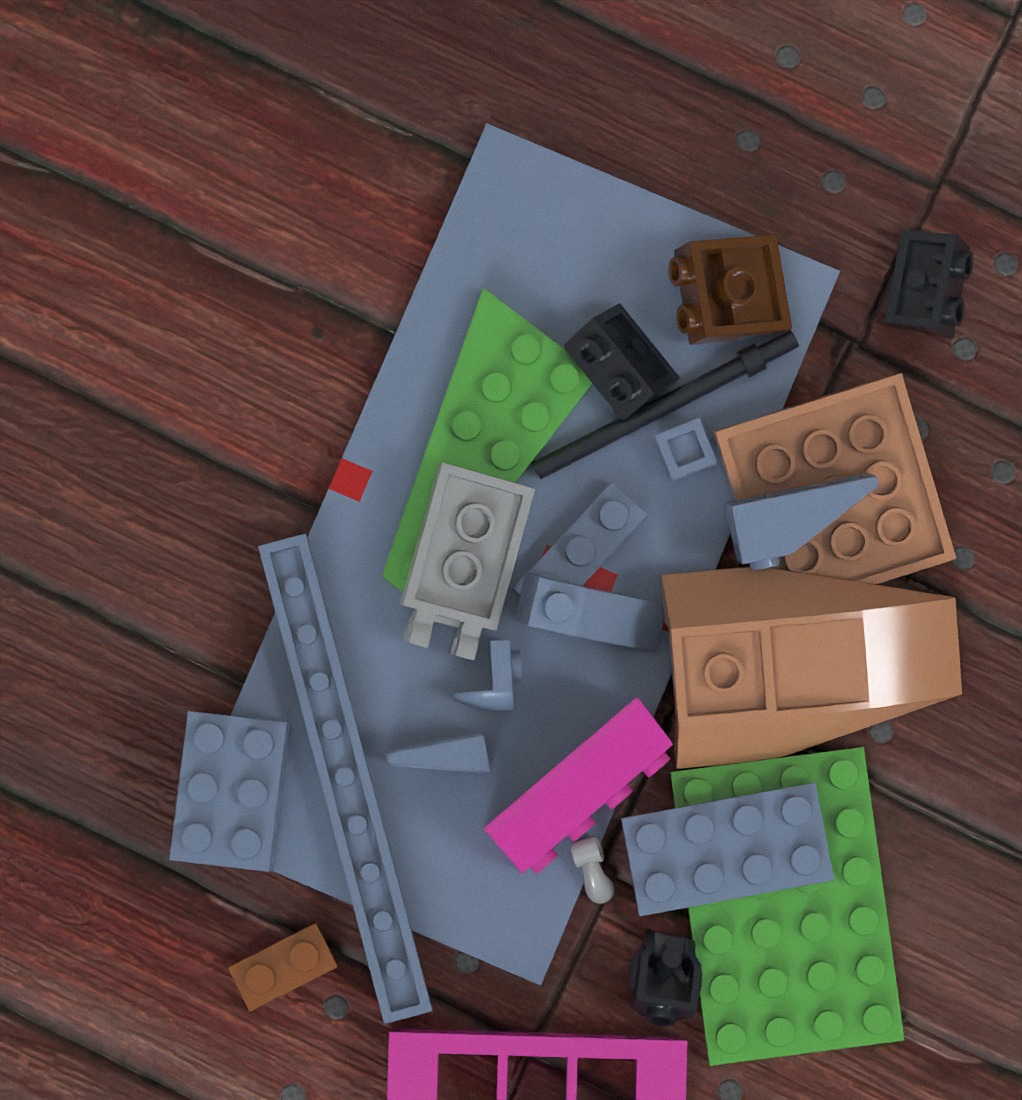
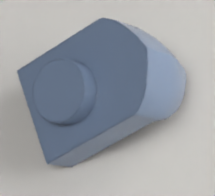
[454,640,522,711]

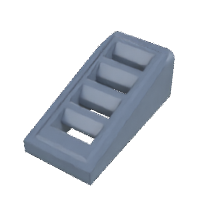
[386,733,491,773]

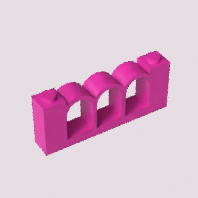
[387,1028,687,1100]

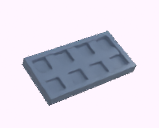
[621,783,834,916]

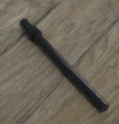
[532,330,799,480]

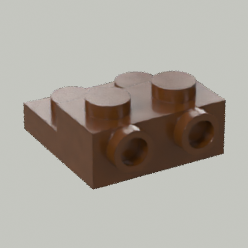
[668,234,792,345]

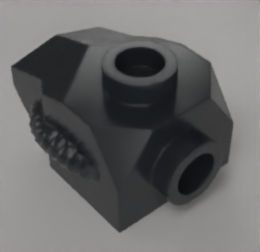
[628,929,703,1026]

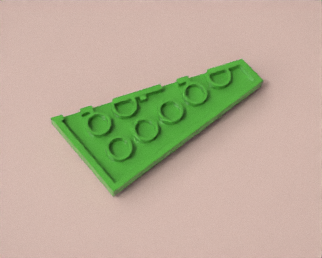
[382,288,593,593]

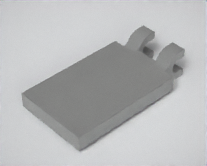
[400,462,535,661]

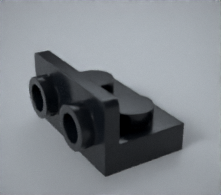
[884,230,973,339]
[564,303,680,420]

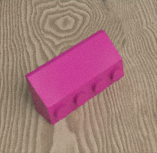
[483,697,673,874]

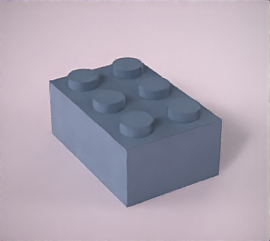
[169,711,291,872]

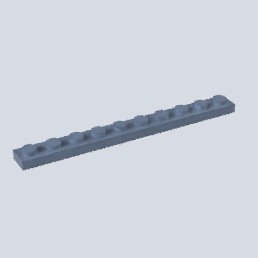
[258,534,433,1024]

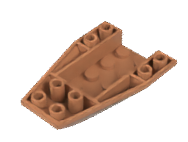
[660,566,962,769]

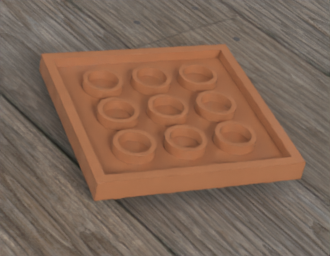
[713,373,957,584]

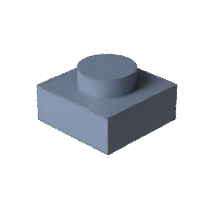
[654,417,718,482]

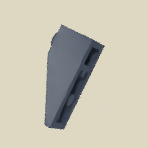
[725,473,879,570]
[515,573,664,652]

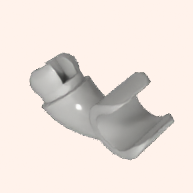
[571,837,615,904]

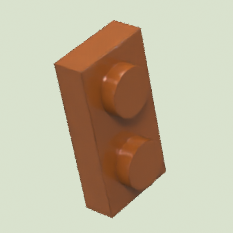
[228,923,338,1012]

